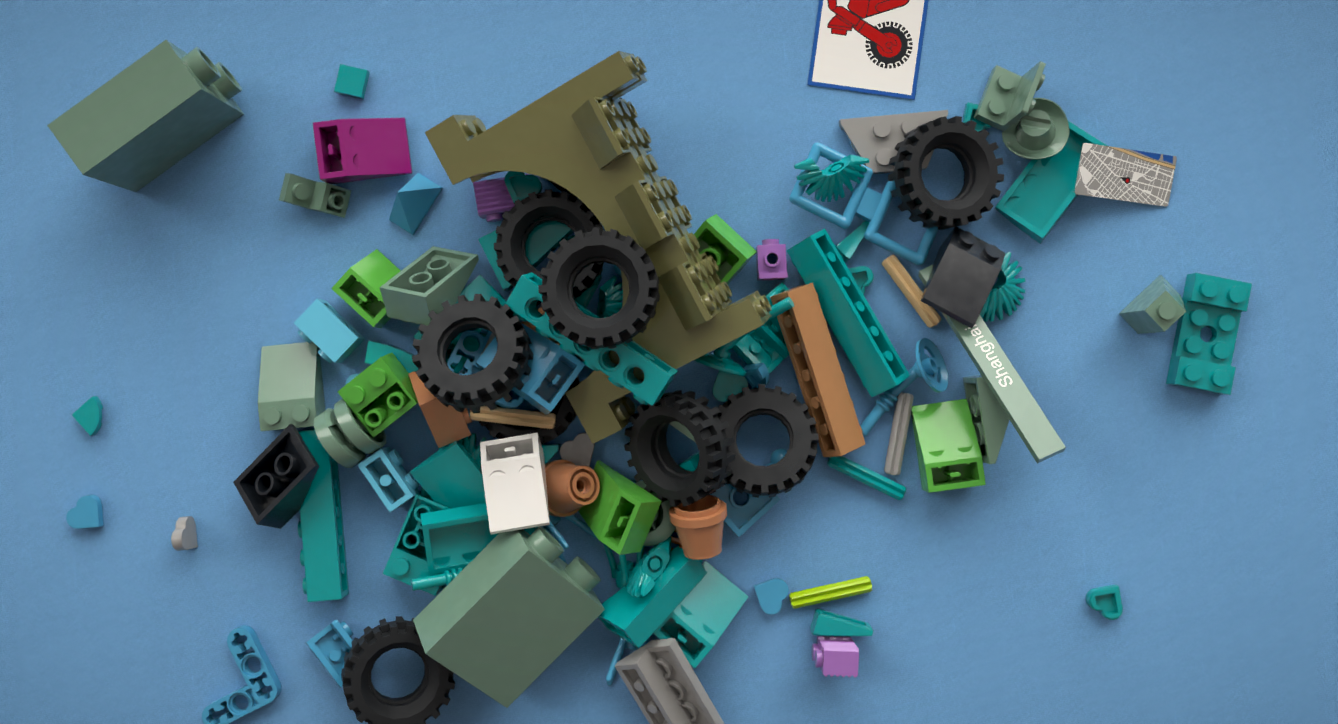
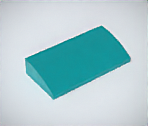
[995,121,1107,244]
[410,440,486,508]
[420,503,538,575]

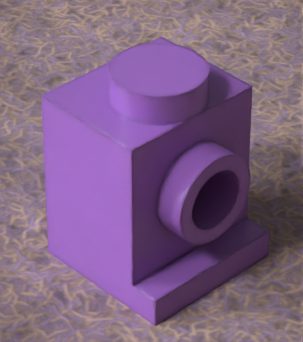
[756,239,788,281]

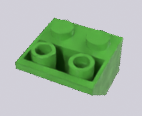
[331,249,401,328]
[337,352,418,438]

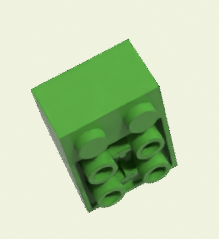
[911,399,986,493]
[578,460,662,555]

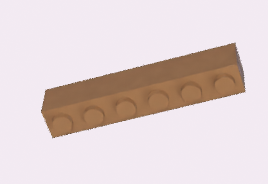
[770,283,866,457]

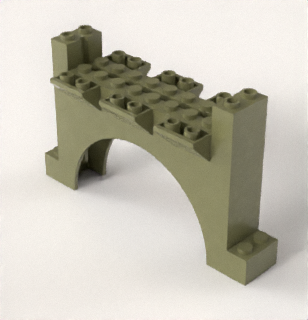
[425,51,772,444]

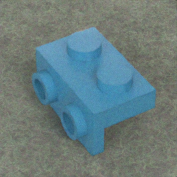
[306,620,353,688]

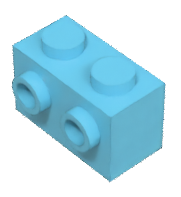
[294,298,365,363]
[358,447,420,512]

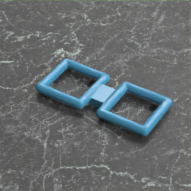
[789,142,938,266]

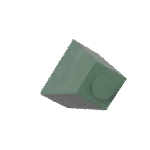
[1119,275,1186,334]

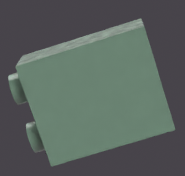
[47,40,244,192]
[413,526,605,708]

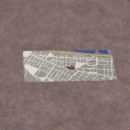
[1075,143,1177,207]

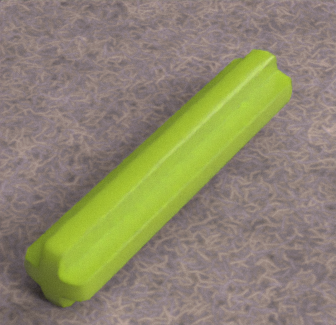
[789,576,872,609]

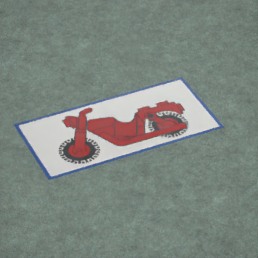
[807,0,929,100]

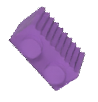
[473,173,530,222]
[812,636,859,678]

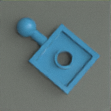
[710,448,788,537]

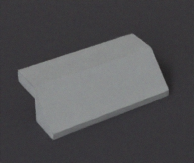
[615,638,724,724]

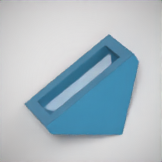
[389,173,443,235]

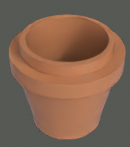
[545,460,600,517]
[669,495,727,560]

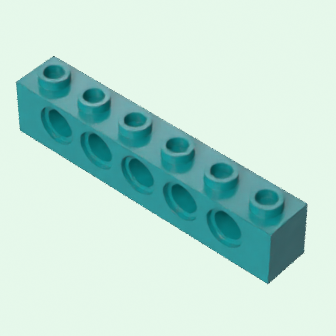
[505,272,678,406]

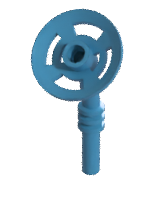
[860,338,948,436]

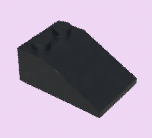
[921,227,1005,328]
[233,424,319,529]

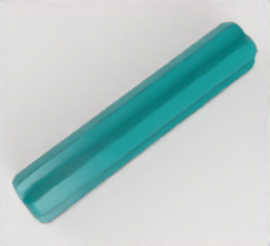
[827,456,906,500]

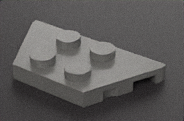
[839,110,948,174]

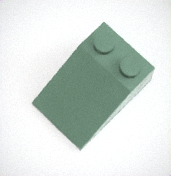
[380,246,479,326]
[258,342,326,431]
[963,375,1009,464]

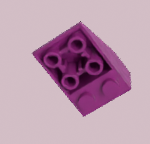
[313,118,412,184]

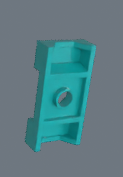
[1166,273,1252,395]

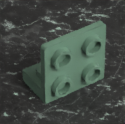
[974,61,1046,132]

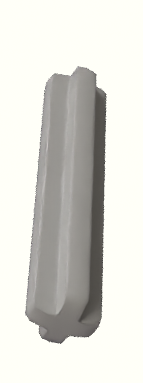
[884,392,914,475]

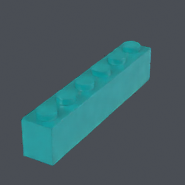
[787,228,910,398]
[298,429,349,602]

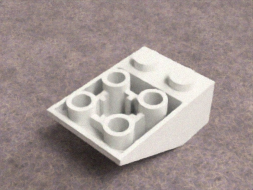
[480,432,550,535]

